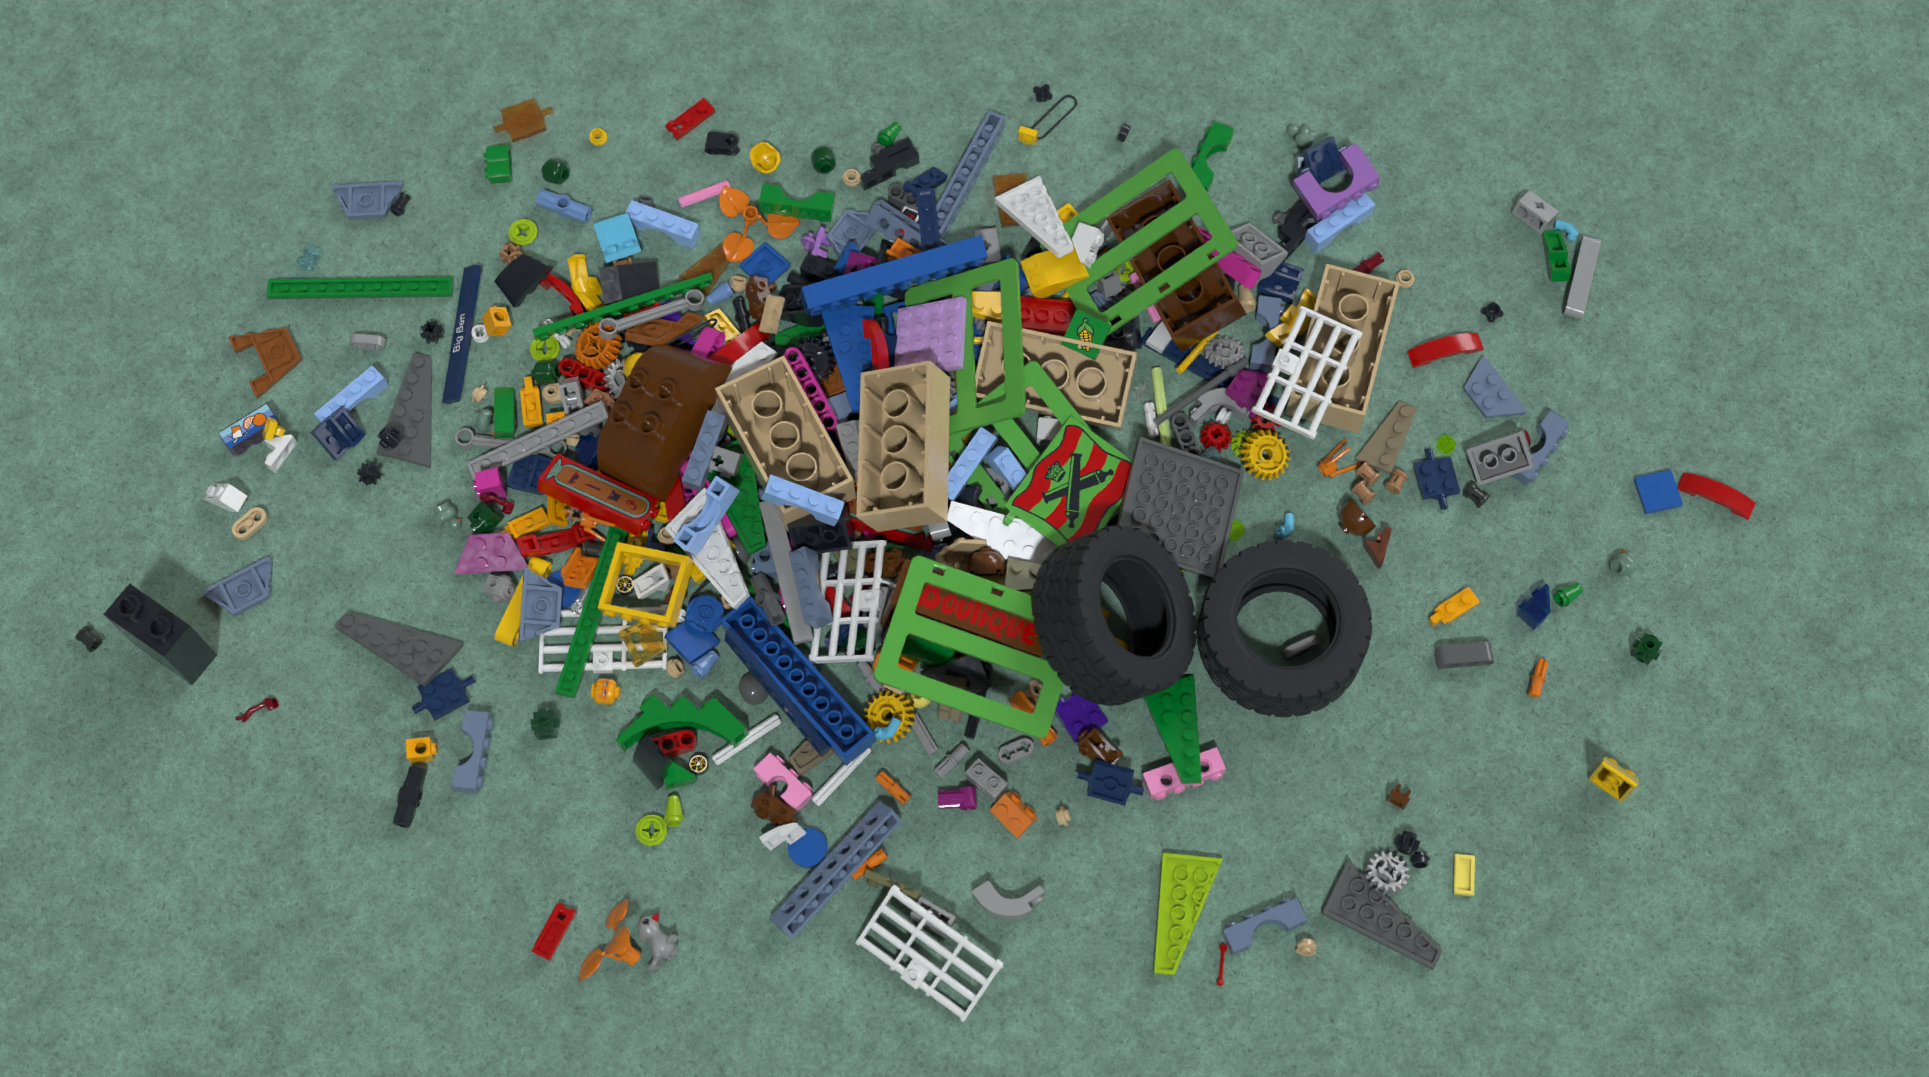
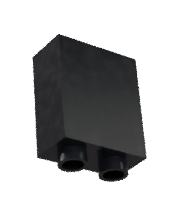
[103,583,217,685]

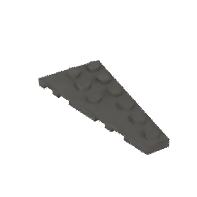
[376,353,432,468]
[335,611,463,687]
[1322,860,1442,970]

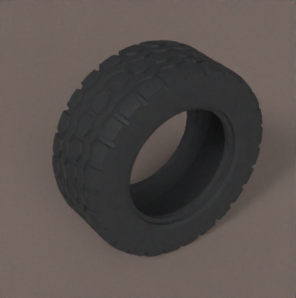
[1032,526,1197,706]
[1197,540,1372,717]

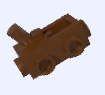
[745,276,777,321]
[864,548,908,578]
[1076,727,1123,768]
[750,785,798,827]

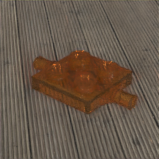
[493,98,553,143]

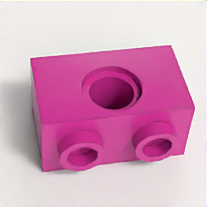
[473,468,507,504]

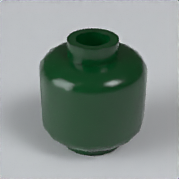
[811,147,836,174]
[541,159,569,185]
[531,360,561,386]

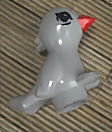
[637,913,678,971]

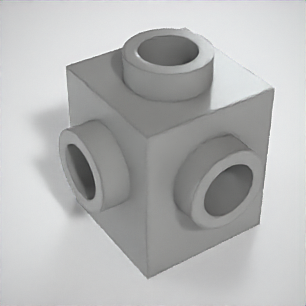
[481,574,517,604]

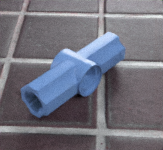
[535,189,592,224]

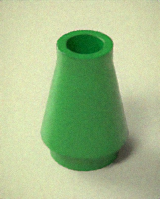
[877,122,902,147]
[1553,583,1583,607]

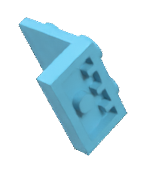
[593,213,641,263]

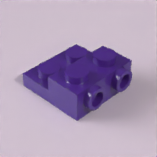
[1054,693,1108,744]

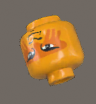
[591,679,621,705]

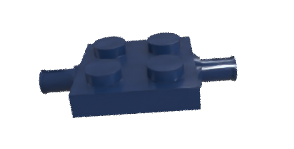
[1297,136,1348,184]
[1413,448,1460,510]
[412,668,476,720]
[1077,760,1144,806]

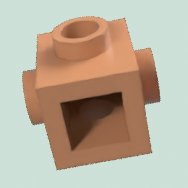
[584,388,615,413]

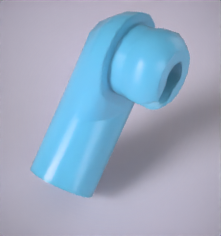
[1554,220,1578,241]

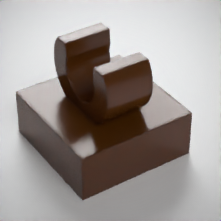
[1386,784,1411,810]

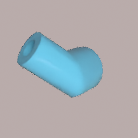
[1275,513,1294,538]
[873,717,901,740]

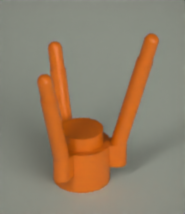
[1317,438,1361,479]
[580,512,615,542]

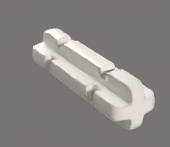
[542,319,572,349]
[1144,402,1159,439]

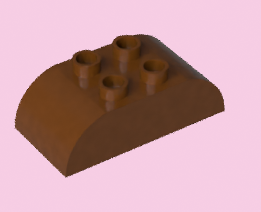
[597,344,732,502]

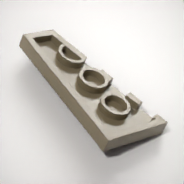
[1355,401,1417,474]
[788,740,834,776]

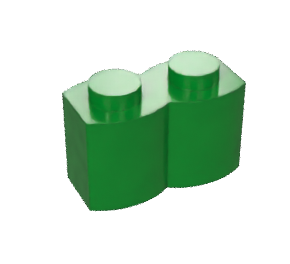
[483,144,512,184]

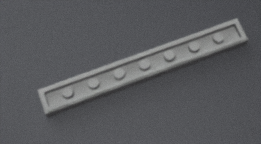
[466,400,609,480]
[759,501,814,645]

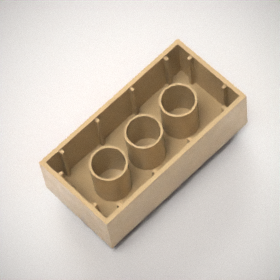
[1285,264,1400,434]
[975,321,1138,431]
[715,356,856,532]
[856,361,950,532]

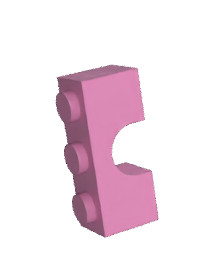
[753,753,813,814]

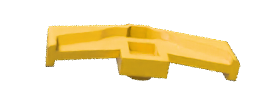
[567,254,611,318]
[1265,289,1317,348]

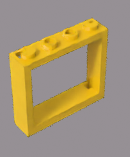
[598,542,694,629]

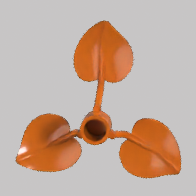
[719,185,800,262]
[579,898,641,982]

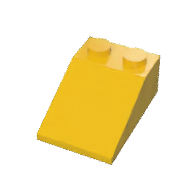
[1021,244,1090,298]
[1588,756,1639,802]

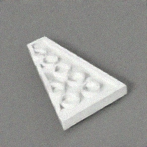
[995,176,1074,258]
[665,487,750,609]

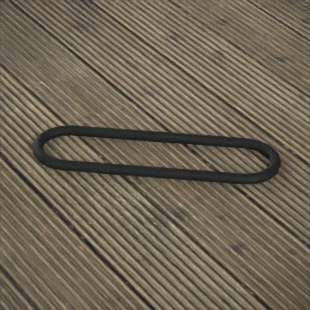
[1030,95,1078,140]
[665,318,718,347]

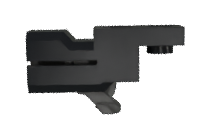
[860,137,920,191]
[1273,201,1322,262]

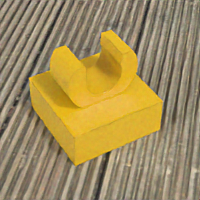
[262,417,285,440]

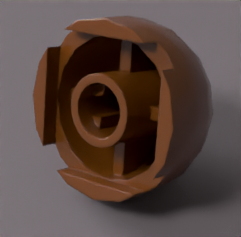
[1339,499,1376,537]
[967,547,1006,576]

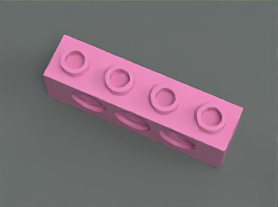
[1142,747,1226,801]

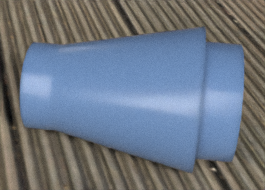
[706,282,734,306]
[690,650,719,679]

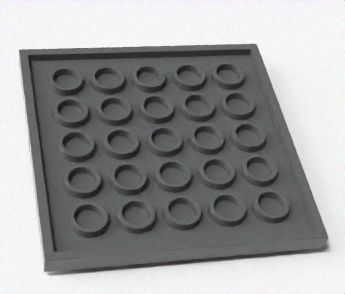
[1117,437,1244,579]

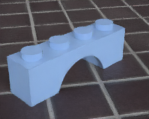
[1305,193,1376,253]
[625,200,701,249]
[314,366,388,423]
[948,427,997,501]
[985,446,1027,492]
[761,475,844,526]
[673,476,740,555]

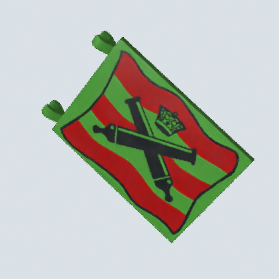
[1002,416,1132,546]

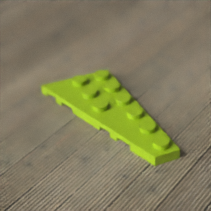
[1154,853,1223,976]

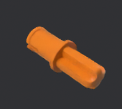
[1528,659,1548,698]
[876,771,912,805]
[852,848,888,880]

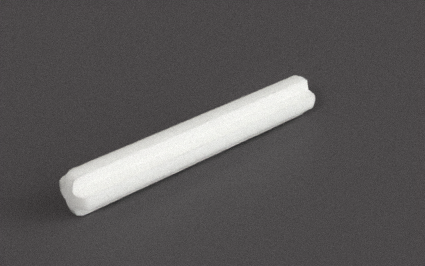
[712,714,781,765]
[812,747,871,806]

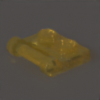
[618,622,666,667]

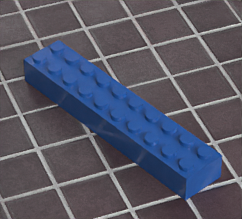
[799,235,988,317]
[720,596,876,766]

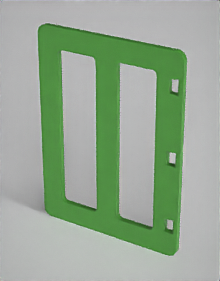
[1040,149,1238,336]
[905,258,1026,435]
[949,361,1122,523]
[873,556,1064,739]

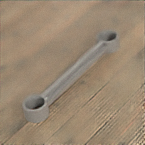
[599,289,704,340]
[455,428,568,459]

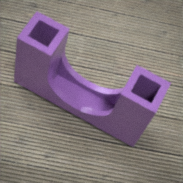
[1293,143,1380,221]

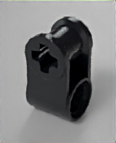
[704,131,741,156]

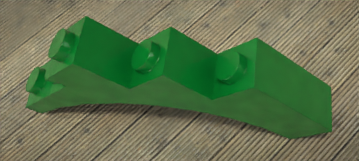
[615,694,749,752]

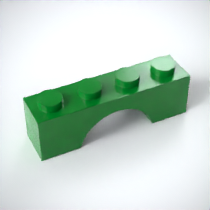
[1191,121,1234,193]
[759,184,835,222]

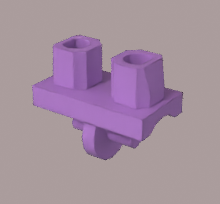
[800,226,830,260]

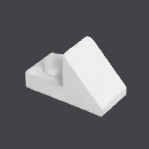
[264,435,297,473]
[632,563,671,599]

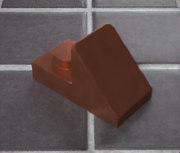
[1363,526,1392,569]

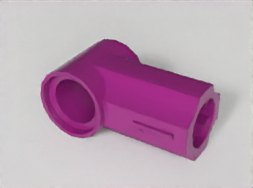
[938,787,977,810]

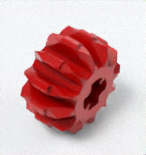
[1250,403,1283,433]
[1200,421,1232,454]

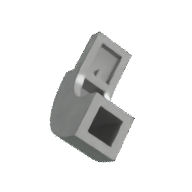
[1189,388,1250,428]
[972,880,1045,920]

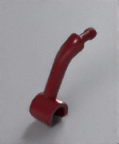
[479,493,514,514]
[235,698,279,722]

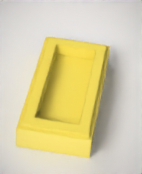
[1453,854,1475,896]

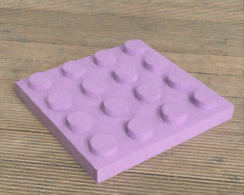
[894,296,967,372]

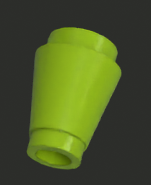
[664,796,684,827]

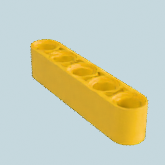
[494,557,552,647]

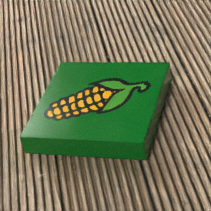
[1061,310,1112,360]

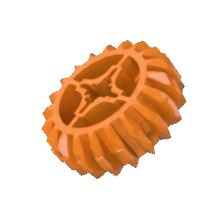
[574,322,623,371]

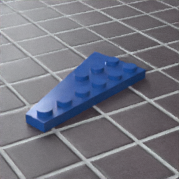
[821,305,875,413]

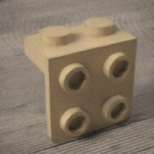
[935,538,987,575]

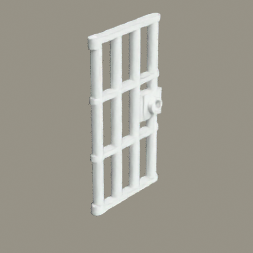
[1251,306,1363,440]
[808,540,887,664]
[538,604,668,674]
[855,884,1004,1022]

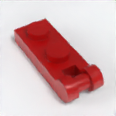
[665,98,716,140]
[531,902,577,961]

